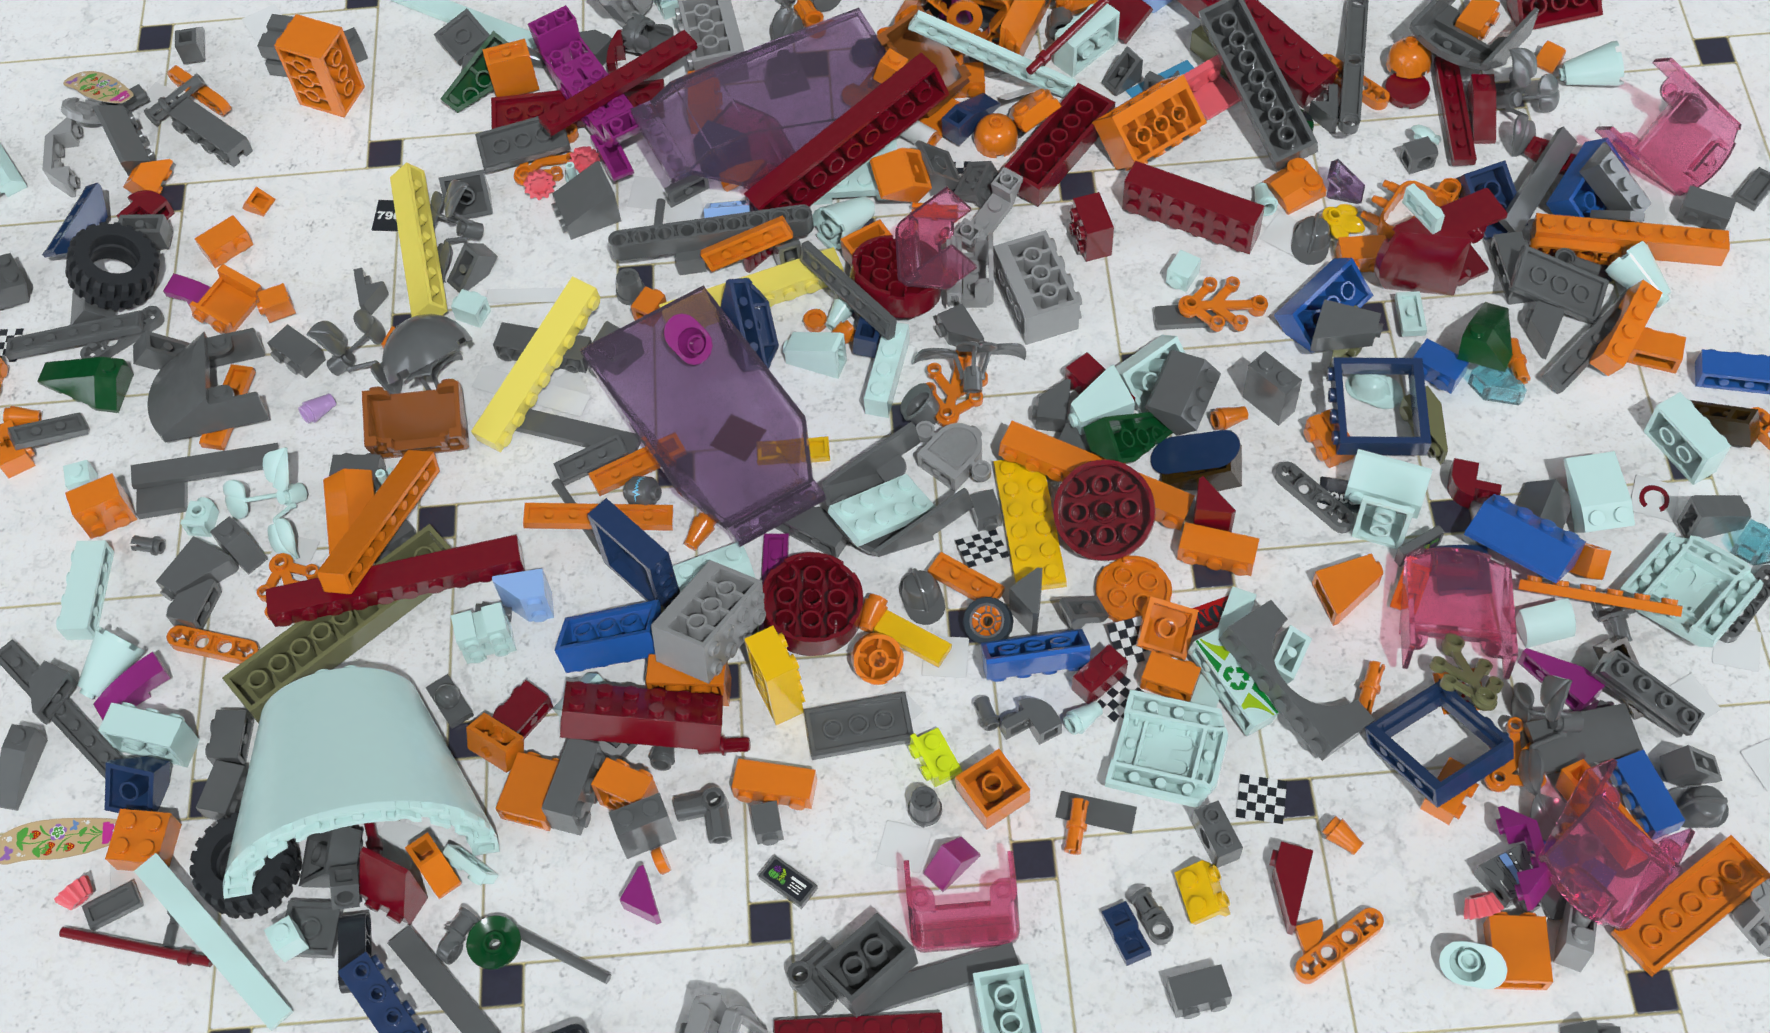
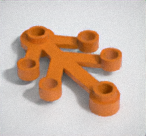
[514,124,579,186]
[1178,276,1268,332]
[926,350,988,427]
[257,553,319,621]
[1484,717,1558,792]

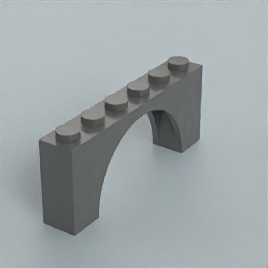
[1219,600,1375,761]

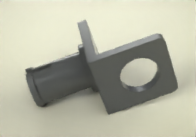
[1594,591,1636,642]

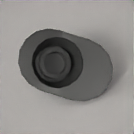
[1292,213,1331,265]
[900,383,940,425]
[899,568,946,625]
[1668,785,1729,828]

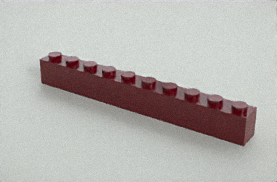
[265,534,525,627]

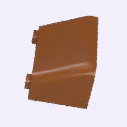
[876,6,971,117]
[362,379,469,459]

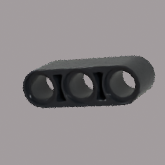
[338,913,372,994]

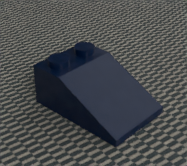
[1456,160,1528,240]

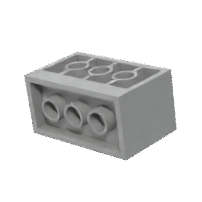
[675,0,749,86]
[993,230,1082,345]
[651,560,766,684]

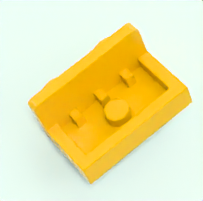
[1174,860,1231,925]

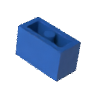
[1413,338,1469,394]

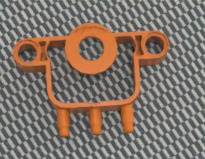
[927,0,1011,45]
[1361,178,1461,239]

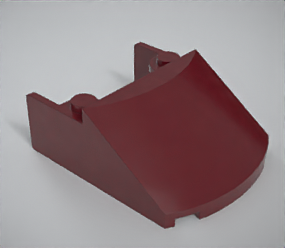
[1374,188,1508,296]

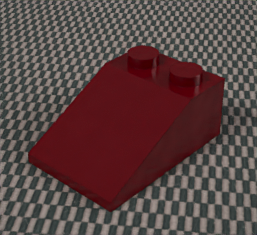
[359,846,428,925]

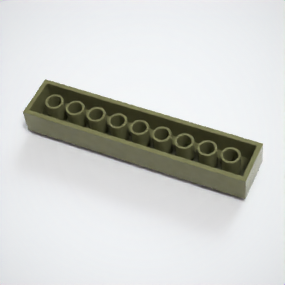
[222,524,451,724]

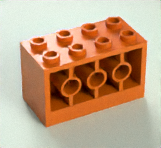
[274,14,365,118]
[1093,74,1207,171]

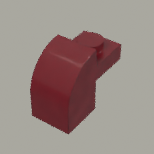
[116,190,175,220]
[1447,458,1502,509]

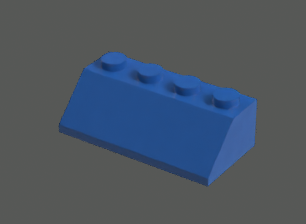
[1546,137,1630,218]
[1274,258,1374,353]
[1464,494,1586,583]
[554,600,662,673]
[981,629,1091,682]

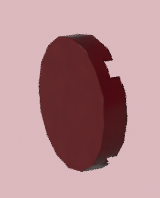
[1385,73,1430,109]

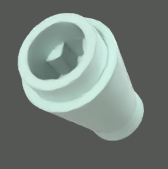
[1254,183,1278,216]
[825,297,854,330]
[1063,701,1103,735]

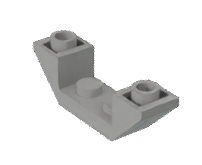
[42,117,82,197]
[951,167,1023,248]

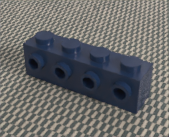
[337,952,429,1033]

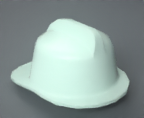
[1345,374,1403,409]
[1439,941,1507,989]

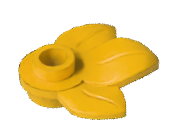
[1321,204,1365,239]

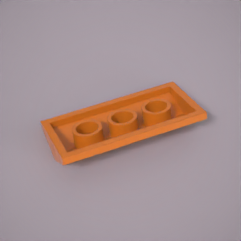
[323,468,381,556]

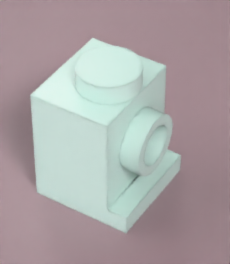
[180,497,219,537]

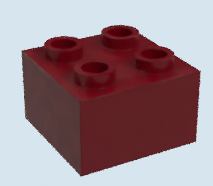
[1069,192,1114,262]

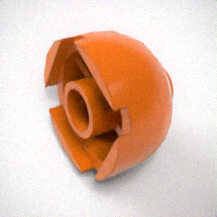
[1386,36,1432,79]
[974,113,1018,158]
[851,633,904,685]

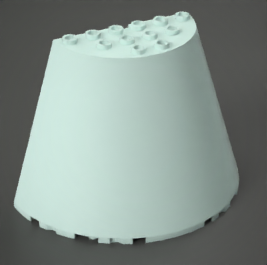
[223,665,500,899]

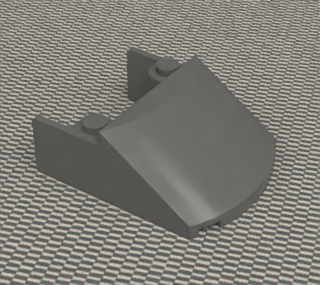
[1409,0,1539,70]
[147,328,268,443]
[823,422,973,557]

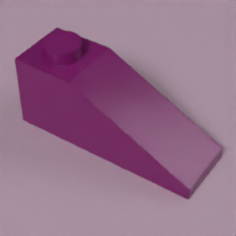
[1518,648,1605,712]

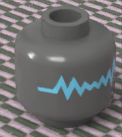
[623,476,662,505]

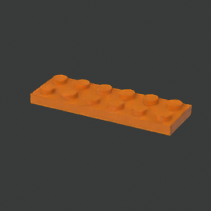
[1611,835,1770,977]

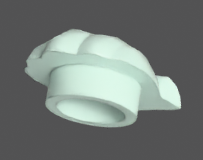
[1411,125,1441,145]

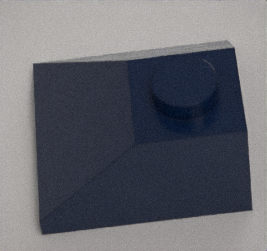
[104,756,170,813]

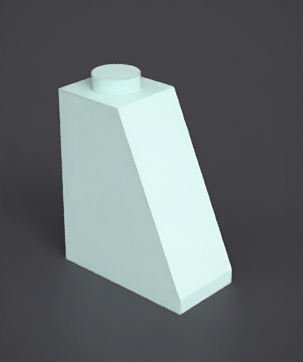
[782,332,847,379]
[1068,365,1135,435]

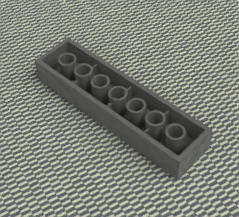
[1199,0,1318,172]

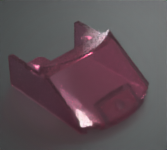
[1595,57,1742,196]
[1399,547,1518,679]
[1538,758,1695,931]

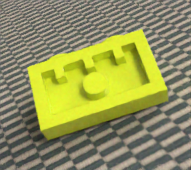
[908,727,962,788]

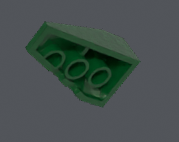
[440,30,509,113]
[1457,302,1513,372]

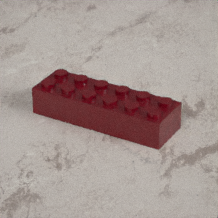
[1002,83,1115,206]
[1122,160,1265,255]
[560,681,723,752]

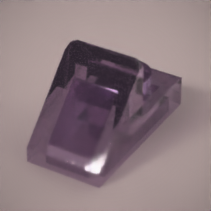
[1326,159,1365,204]

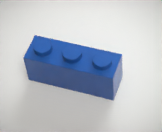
[1695,349,1770,394]
[1609,749,1685,840]

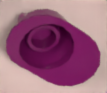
[664,313,713,365]

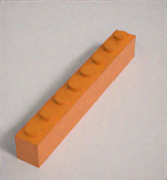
[1530,213,1730,266]
[998,420,1195,531]
[317,450,440,594]

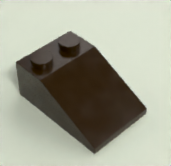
[1162,430,1242,491]

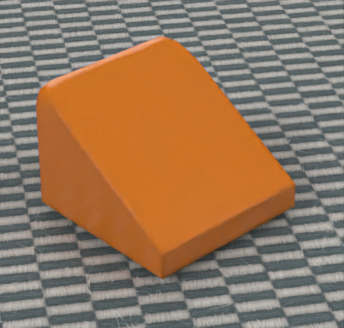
[1536,40,1566,74]
[242,187,275,217]

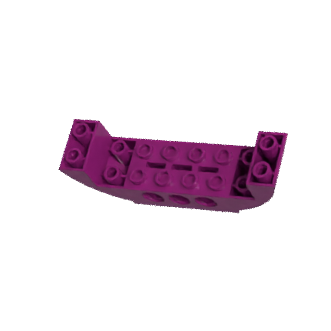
[528,5,652,148]

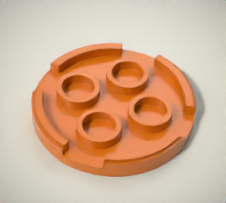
[1096,556,1172,622]

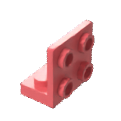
[1184,55,1240,120]

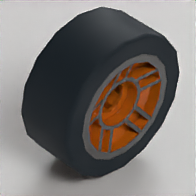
[963,596,1014,644]

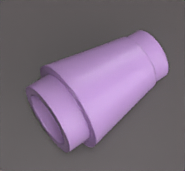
[298,393,336,424]

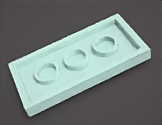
[828,474,936,547]

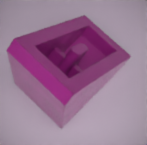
[924,836,981,892]
[620,865,662,925]

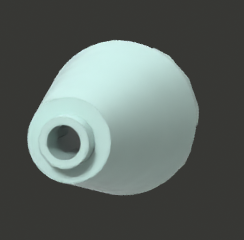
[1559,40,1624,86]
[813,196,875,250]
[1605,241,1671,308]
[77,626,144,700]

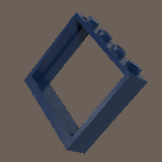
[1326,357,1431,456]
[587,498,680,609]
[1365,680,1514,808]

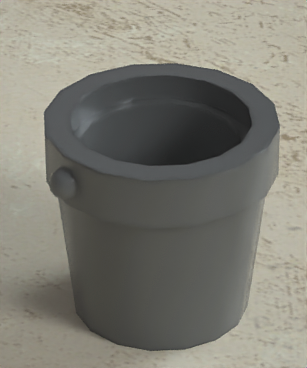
[1049,7,1073,41]
[616,268,645,305]
[908,786,942,828]

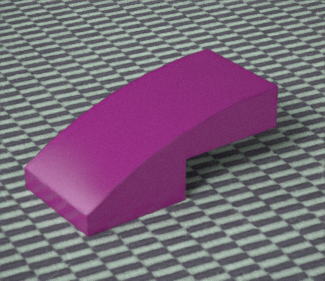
[163,273,211,307]

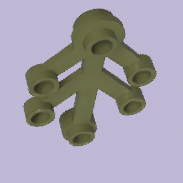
[1429,633,1504,711]

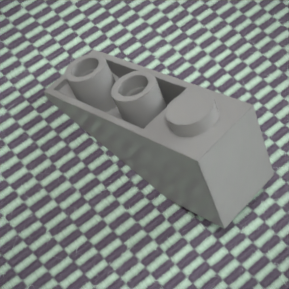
[1553,880,1601,972]

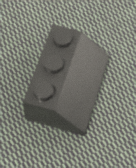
[93,105,155,176]
[1579,142,1651,213]
[1145,350,1221,436]

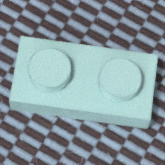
[1402,183,1445,234]
[1395,291,1427,337]
[442,844,499,885]

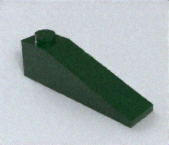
[37,357,134,413]
[1083,412,1173,464]

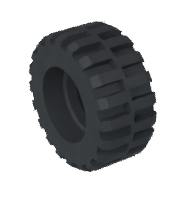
[65,222,160,310]
[189,811,302,919]

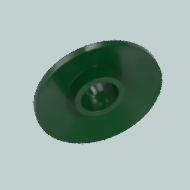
[466,916,521,970]

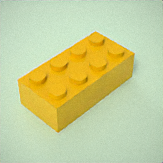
[744,626,806,726]

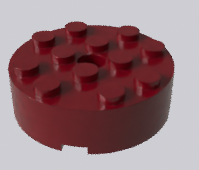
[850,235,945,318]
[1053,460,1156,561]
[763,552,863,656]

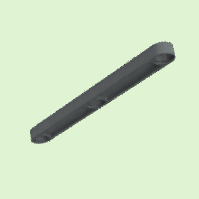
[1338,0,1369,135]

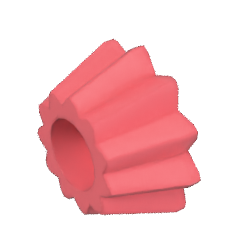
[569,146,600,173]
[523,169,556,200]
[54,875,94,910]
[1464,891,1504,920]

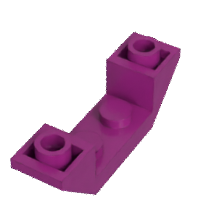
[1495,806,1555,911]

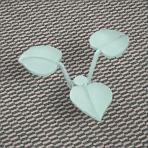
[223,447,307,559]

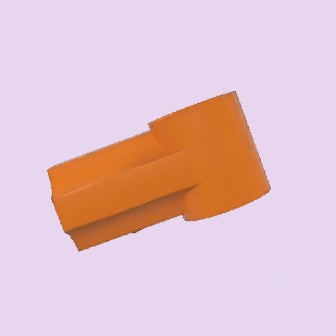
[793,0,826,40]

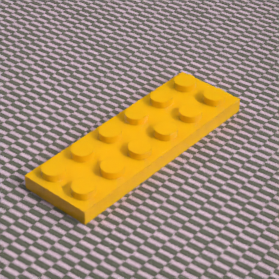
[994,460,1067,590]

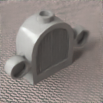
[916,421,991,492]

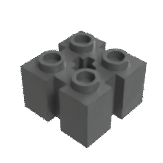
[257,14,293,77]

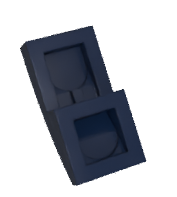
[1101,901,1152,966]

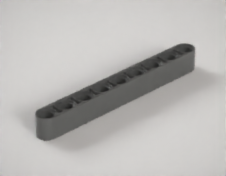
[608,205,814,261]

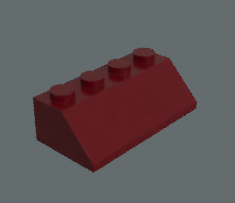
[1506,0,1603,29]

